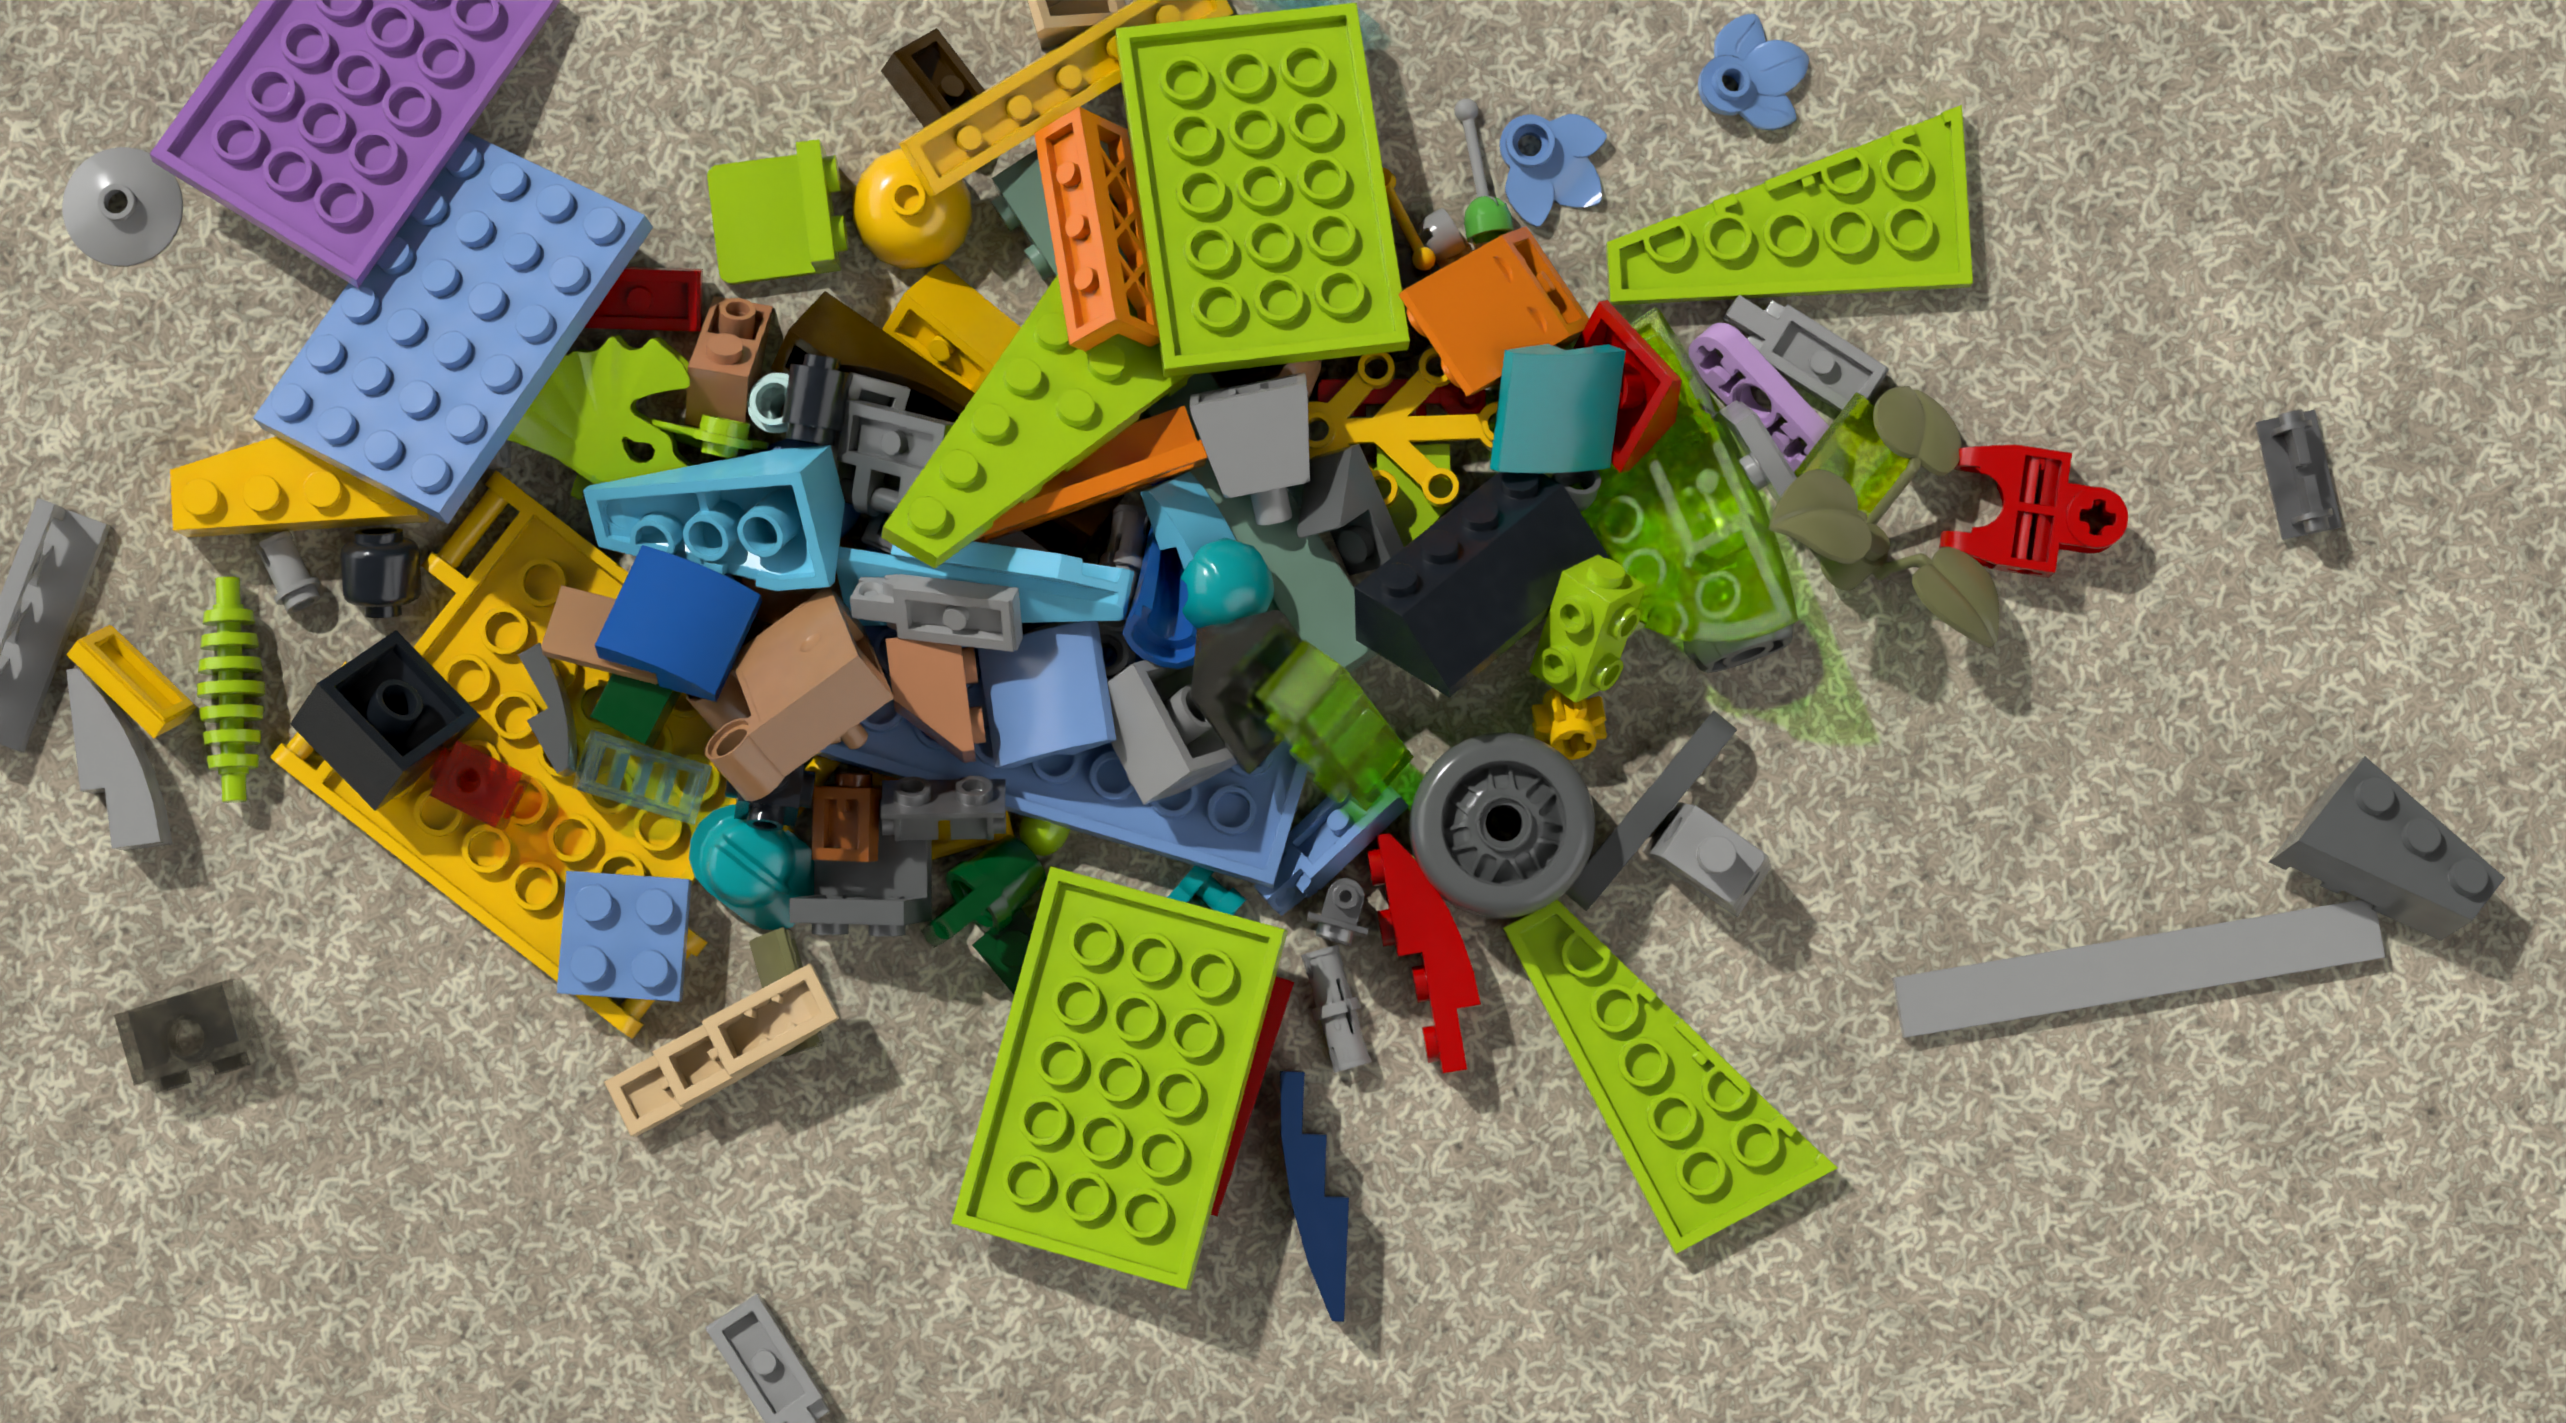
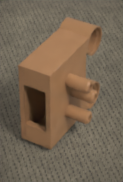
[686,586,894,801]

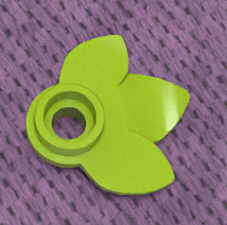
[651,414,769,458]

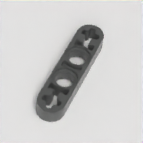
[1565,710,1737,911]

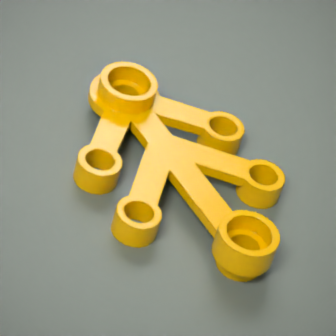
[1308,347,1498,508]

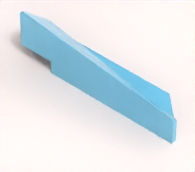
[836,541,1134,626]

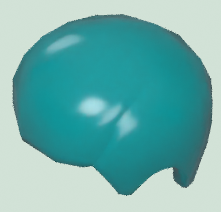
[1181,538,1274,640]

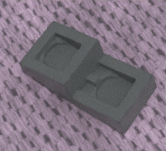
[518,643,578,777]

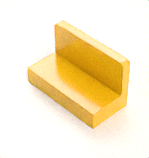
[882,264,1021,393]

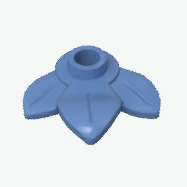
[1698,14,1809,131]
[1499,114,1607,227]

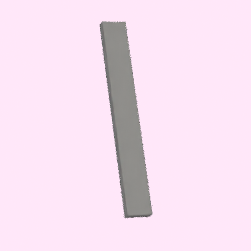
[1892,900,2385,1038]

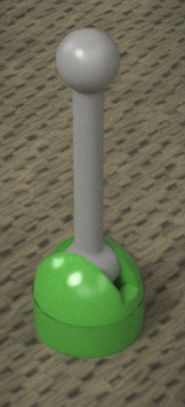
[1454,98,1514,244]

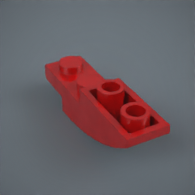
[1367,833,1481,1074]

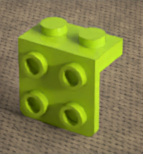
[707,139,849,285]

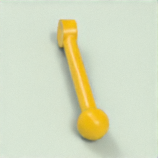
[1383,168,1436,271]

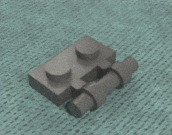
[837,399,954,517]

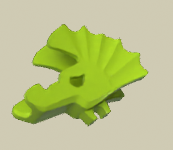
[507,335,694,501]

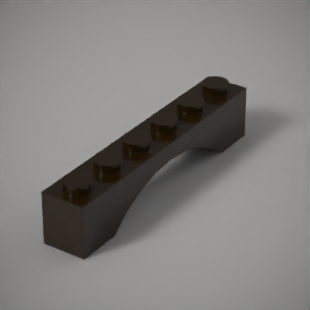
[771,291,1125,559]

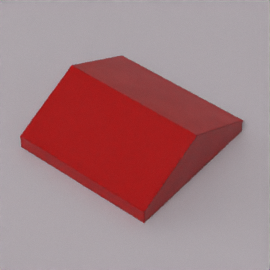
[1573,300,1682,473]

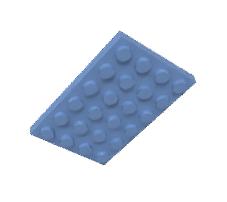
[253,132,653,524]

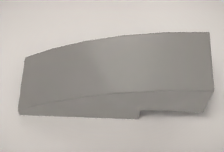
[66,668,173,851]

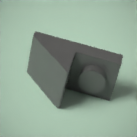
[1297,444,1404,576]

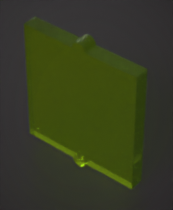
[1794,392,1909,517]

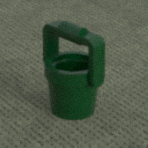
[921,835,1047,948]

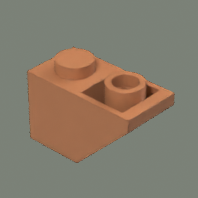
[685,296,773,427]
[886,637,986,763]

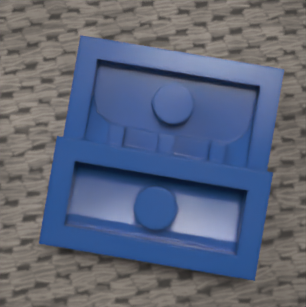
[595,545,762,702]

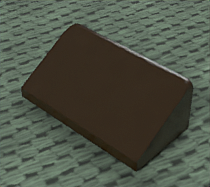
[881,28,985,127]

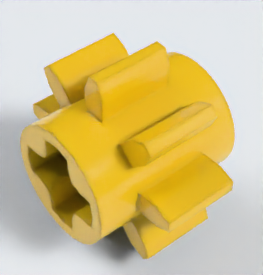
[1531,688,1607,760]

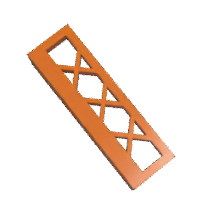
[1034,107,1159,352]
[974,405,1208,543]

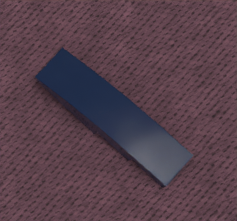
[1280,1071,1349,1322]

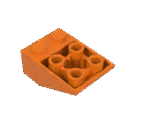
[1398,226,1589,397]

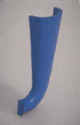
[1122,477,1206,669]

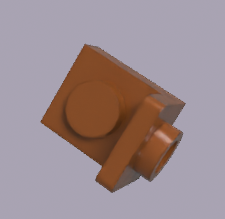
[812,773,882,862]

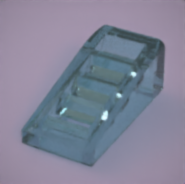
[572,730,712,825]

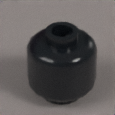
[341,527,422,618]

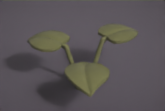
[1769,386,1999,648]

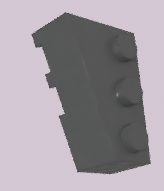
[2269,756,2505,941]

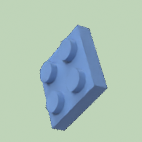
[557,871,692,1002]

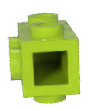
[1529,554,1646,703]

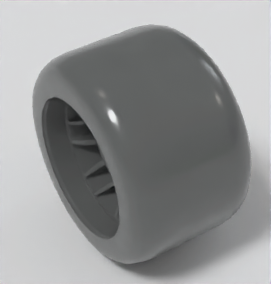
[1409,732,1595,919]

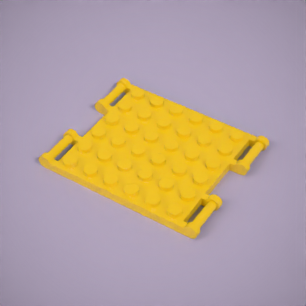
[270,470,841,1039]

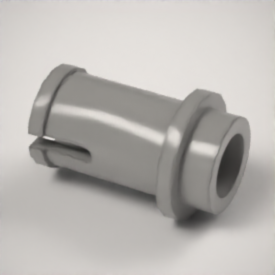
[255,531,321,613]

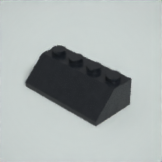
[1354,472,1609,698]

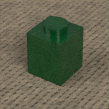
[590,673,682,748]

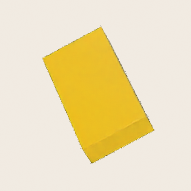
[67,625,196,739]

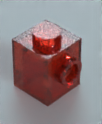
[428,740,532,831]

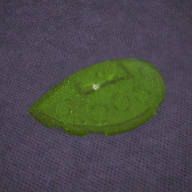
[1581,307,1798,643]

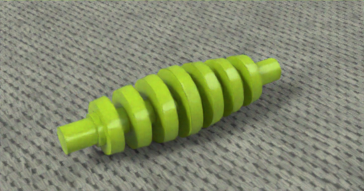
[197,577,265,803]

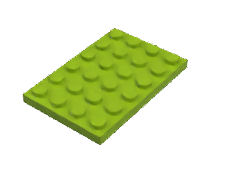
[1115,3,1410,377]
[951,866,1288,1290]

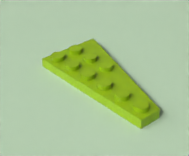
[1606,105,1973,305]
[881,274,1194,569]
[1502,900,1838,1254]

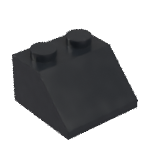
[290,630,480,811]

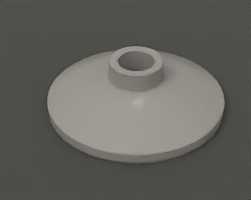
[62,147,183,266]

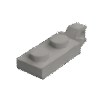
[1723,295,1889,422]
[850,574,1023,652]
[705,1293,830,1423]

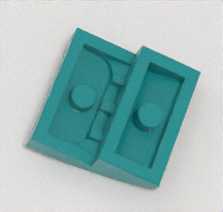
[1490,344,1626,473]

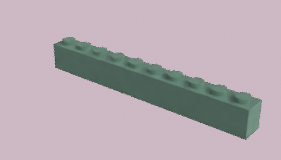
[991,149,1378,687]

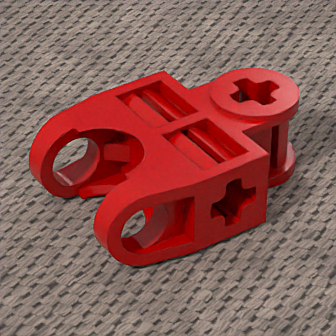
[1939,444,2128,578]

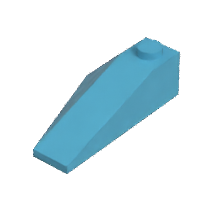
[583,445,845,591]

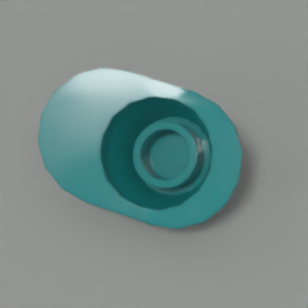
[689,804,814,930]

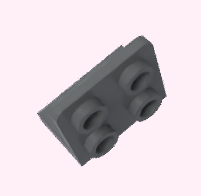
[790,799,932,936]

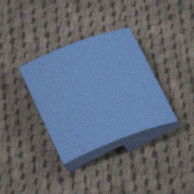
[977,621,1116,769]

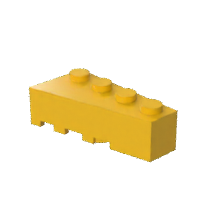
[170,436,429,538]

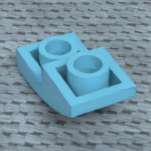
[1140,472,1236,570]

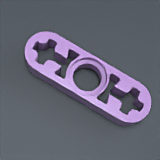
[1688,323,1834,473]

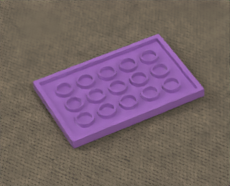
[150,0,560,288]

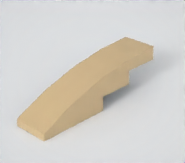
[604,963,840,1137]

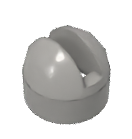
[1416,208,1466,262]

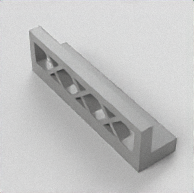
[0,498,111,752]

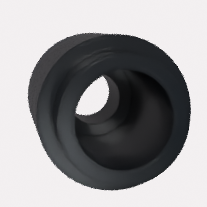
[782,354,852,446]

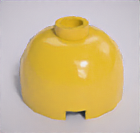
[852,149,972,269]

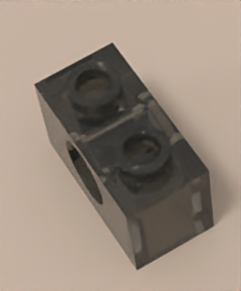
[114,979,264,1094]

